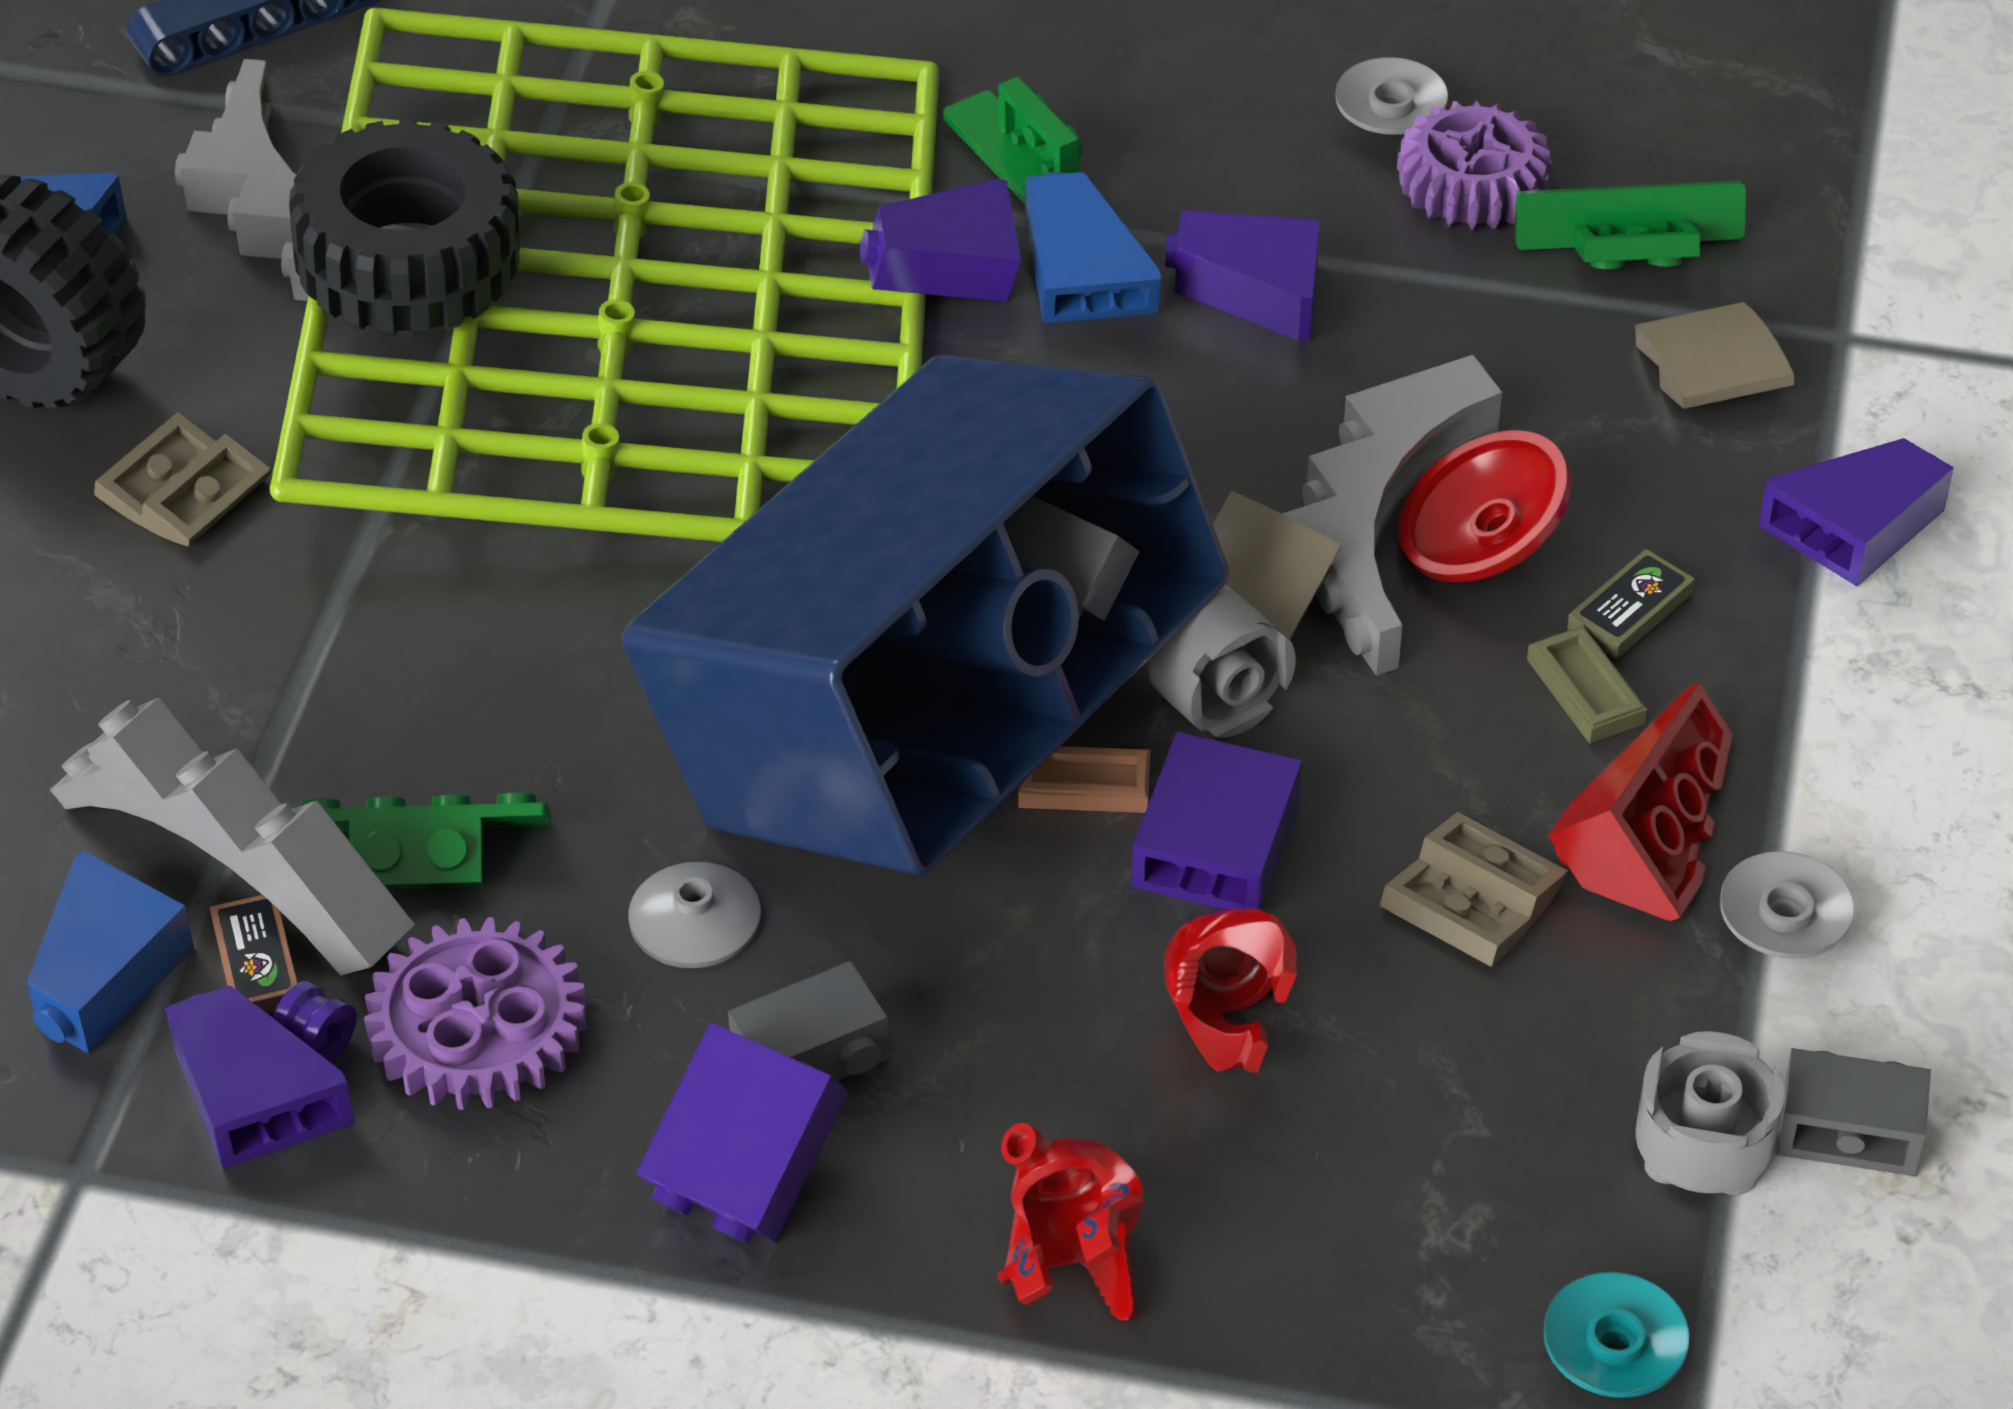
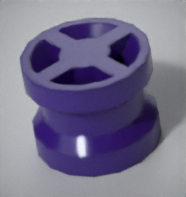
[272,981,357,1062]

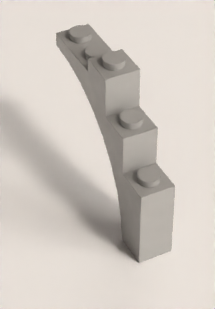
[175,59,418,301]
[1282,355,1502,676]
[50,697,415,976]

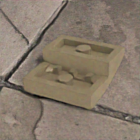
[1635,302,1794,409]
[94,412,271,546]
[1213,491,1342,640]
[1380,812,1568,967]

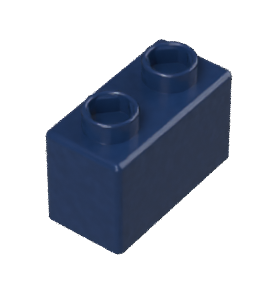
[622,355,1229,876]

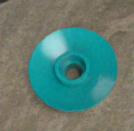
[1543,1272,1689,1398]

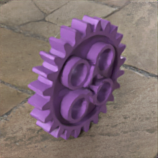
[364,917,587,1110]

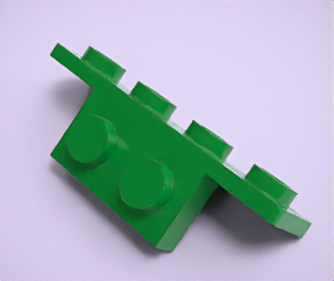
[944,76,1083,204]
[1515,181,1746,269]
[301,793,552,889]

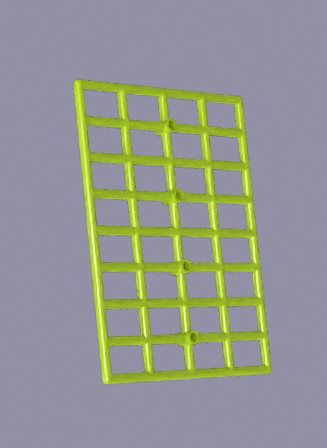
[270,8,940,542]

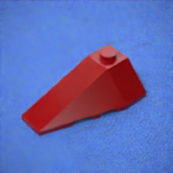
[1548,682,1733,921]

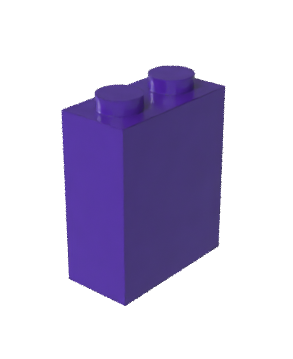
[1132,732,1302,910]
[636,1022,849,1245]

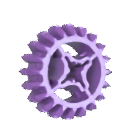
[1397,100,1552,230]

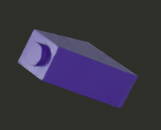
[860,179,1021,302]
[1165,210,1320,342]
[1758,438,1954,586]
[165,985,355,1169]

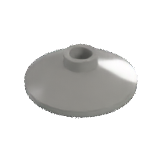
[1335,57,1448,135]
[1720,851,1855,959]
[628,862,761,969]

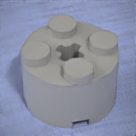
[1147,585,1296,738]
[1635,1031,1785,1195]

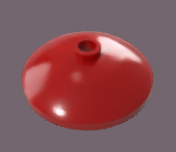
[1398,430,1572,583]

